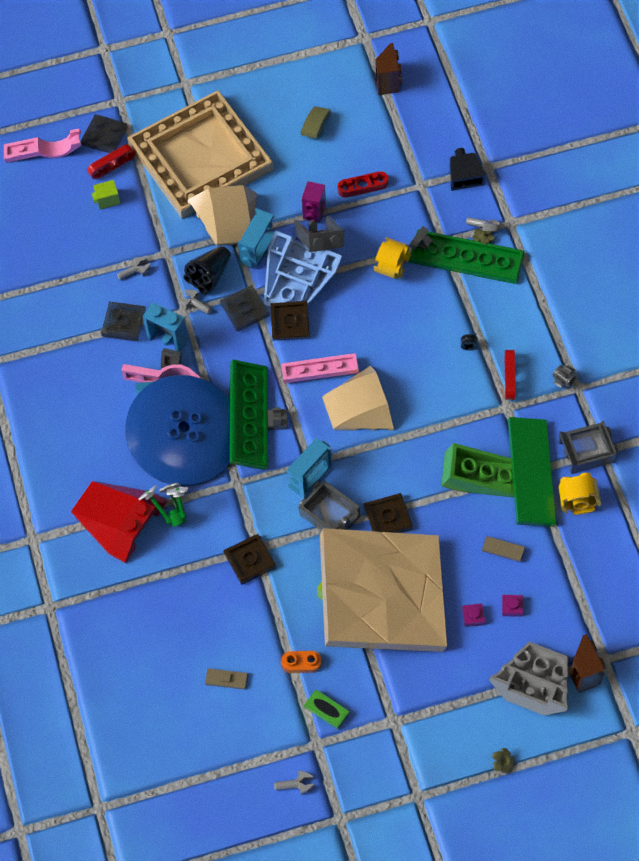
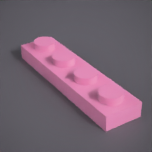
[281,353,359,383]

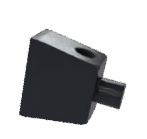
[450,148,485,191]

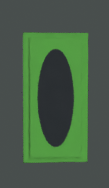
[304,690,349,730]

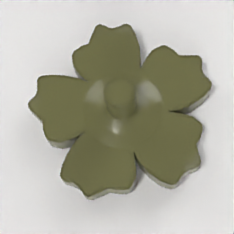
[472,228,495,244]
[492,748,515,774]

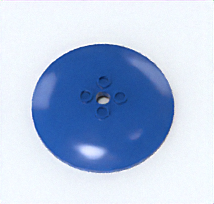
[125,375,230,486]

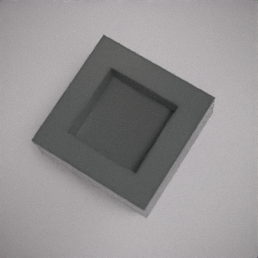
[409,226,432,250]
[161,348,182,368]
[268,407,287,430]

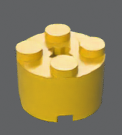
[374,237,411,279]
[558,473,601,515]

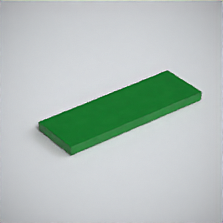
[409,229,525,284]
[230,359,268,470]
[508,417,556,527]

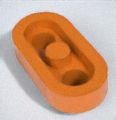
[281,651,322,673]

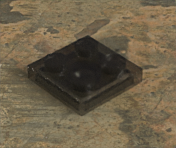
[81,114,128,153]
[220,285,270,332]
[101,301,146,341]

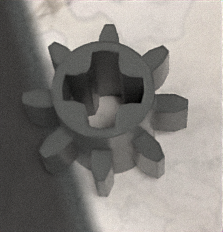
[552,364,576,388]

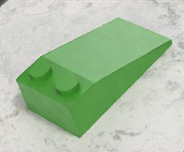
[441,443,514,498]

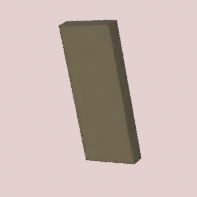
[482,536,525,562]
[205,669,248,690]

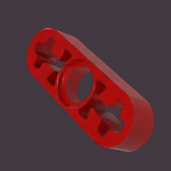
[87,144,135,179]
[337,171,388,198]
[504,350,515,400]

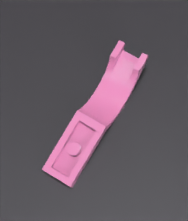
[4,129,81,163]
[121,364,202,383]

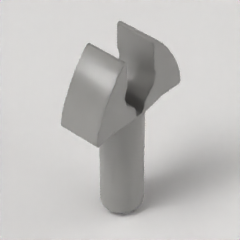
[466,217,500,231]
[117,257,151,280]
[180,290,212,314]
[274,771,314,795]

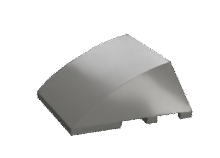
[489,641,568,715]

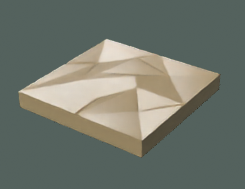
[127,90,274,219]
[320,528,447,652]

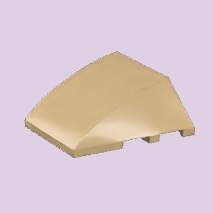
[187,185,257,246]
[322,366,394,431]

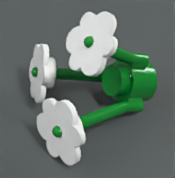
[139,483,188,527]

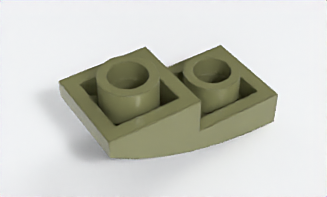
[301,106,331,138]

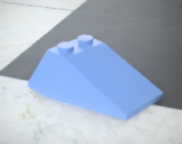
[263,230,343,307]

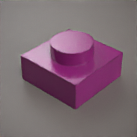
[502,595,523,617]
[462,603,485,627]

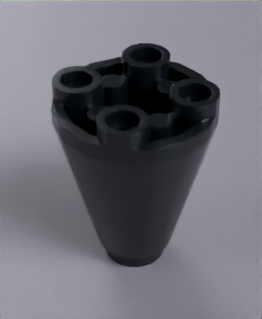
[183,246,231,294]

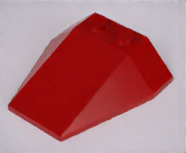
[71,481,168,564]

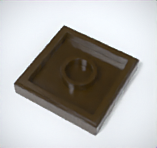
[270,301,310,341]
[364,493,413,533]
[223,534,276,585]

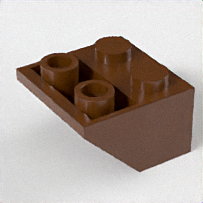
[375,43,402,95]
[570,634,606,693]

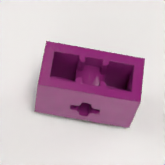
[302,181,326,223]

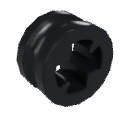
[461,334,478,351]

